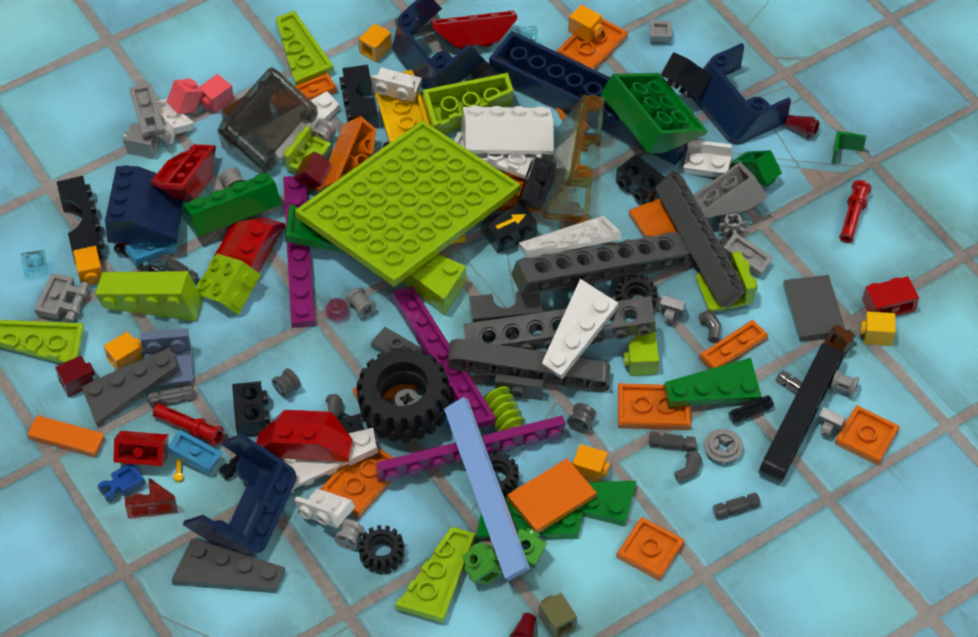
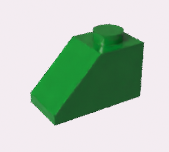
[731,150,782,186]

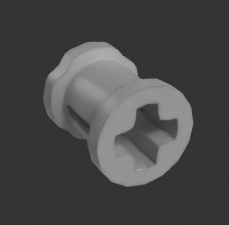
[347,288,376,318]
[830,370,860,398]

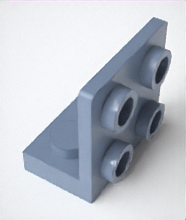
[140,328,193,387]

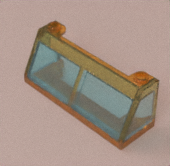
[543,95,605,223]

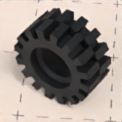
[615,275,658,319]
[488,452,519,498]
[359,525,404,574]

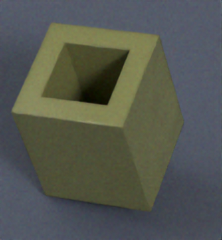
[539,593,577,637]

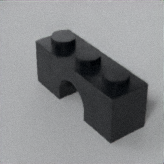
[339,65,379,128]

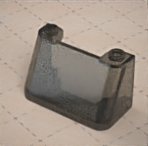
[218,67,318,174]

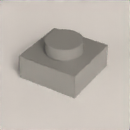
[649,20,672,42]

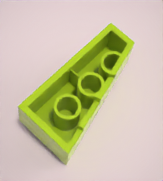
[423,73,513,135]
[402,254,466,316]
[95,271,203,322]

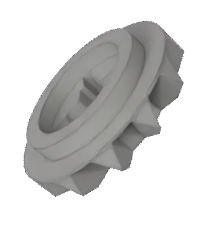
[704,429,743,465]

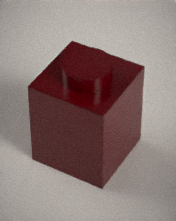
[293,151,332,191]
[55,355,95,397]

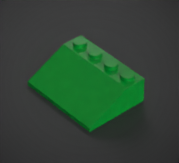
[601,73,708,154]

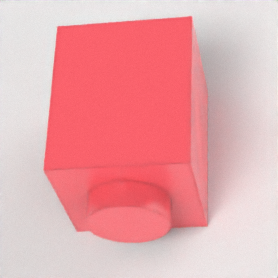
[199,74,234,114]
[166,78,204,114]

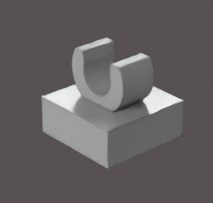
[660,295,686,324]
[819,407,846,438]

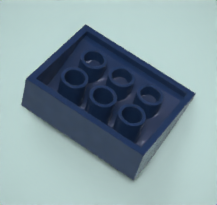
[105,165,184,243]

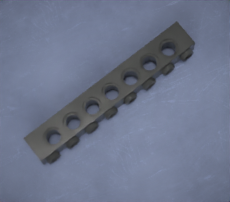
[511,232,691,297]
[464,296,657,350]

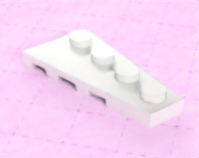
[255,92,340,164]
[454,132,543,179]
[519,216,622,258]
[542,279,619,379]
[280,428,378,494]

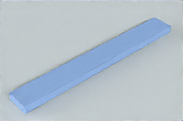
[444,397,530,581]

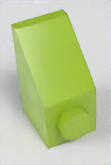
[623,332,659,376]

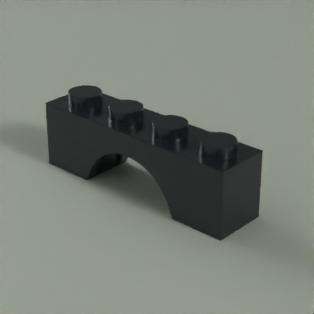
[56,176,105,265]

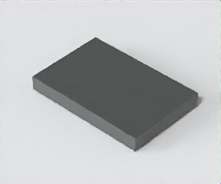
[783,275,846,341]

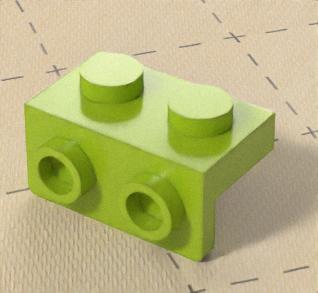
[283,126,331,173]

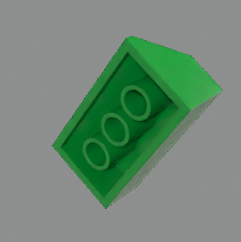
[182,172,281,237]

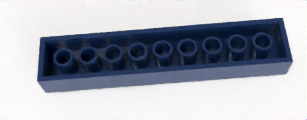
[489,31,700,165]

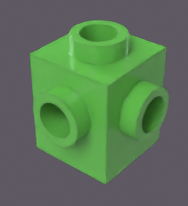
[518,528,547,568]
[462,543,503,585]

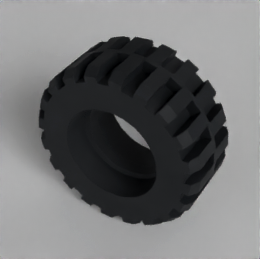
[356,347,451,442]

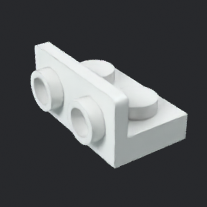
[372,67,422,102]
[147,99,194,145]
[683,140,732,178]
[294,489,355,528]

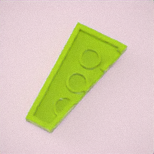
[275,10,334,86]
[0,320,84,363]
[395,526,475,623]

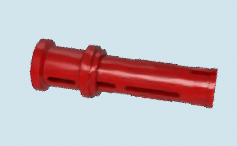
[839,180,872,243]
[152,403,224,447]

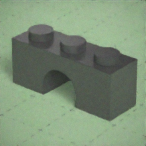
[469,291,543,323]

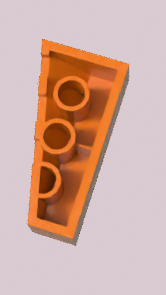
[316,116,376,193]

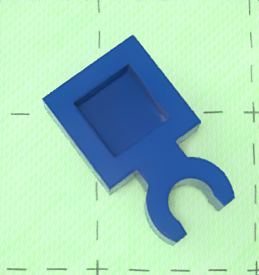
[97,464,145,502]

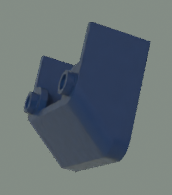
[393,0,485,90]
[690,43,791,145]
[182,434,296,554]

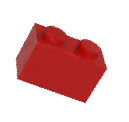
[862,276,919,316]
[113,431,169,466]

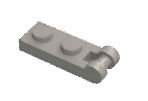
[129,83,165,138]

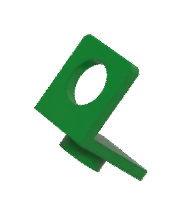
[832,131,866,164]

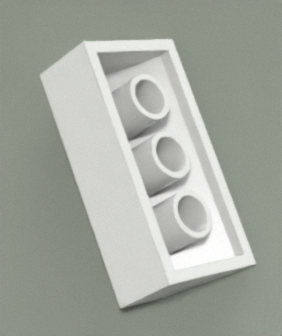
[461,106,554,154]

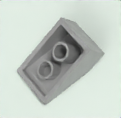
[693,162,768,218]

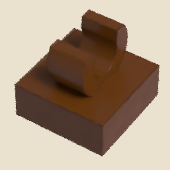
[824,325,856,357]

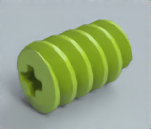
[484,386,526,432]

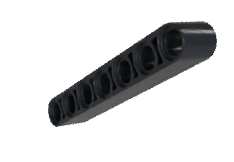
[759,343,845,483]

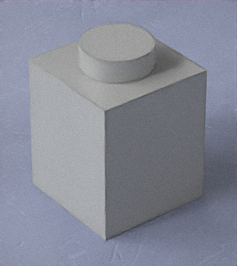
[123,123,160,159]

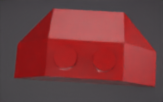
[430,10,518,49]
[151,144,216,201]
[214,217,285,273]
[256,409,353,462]

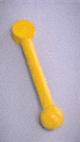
[173,458,183,483]

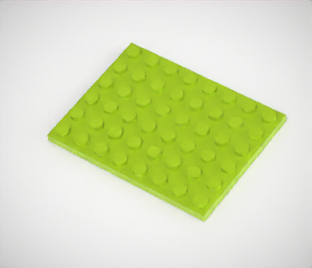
[295,120,521,287]

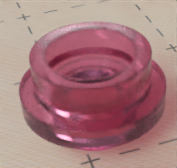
[325,298,349,321]

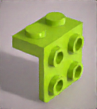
[696,251,758,312]
[197,254,261,315]

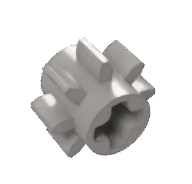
[718,213,747,239]

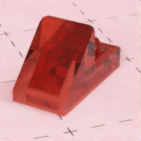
[125,478,178,518]

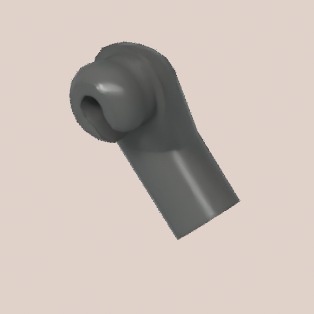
[699,310,722,343]
[325,394,342,419]
[674,451,702,483]

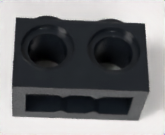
[616,154,665,204]
[517,157,557,210]
[232,381,270,436]

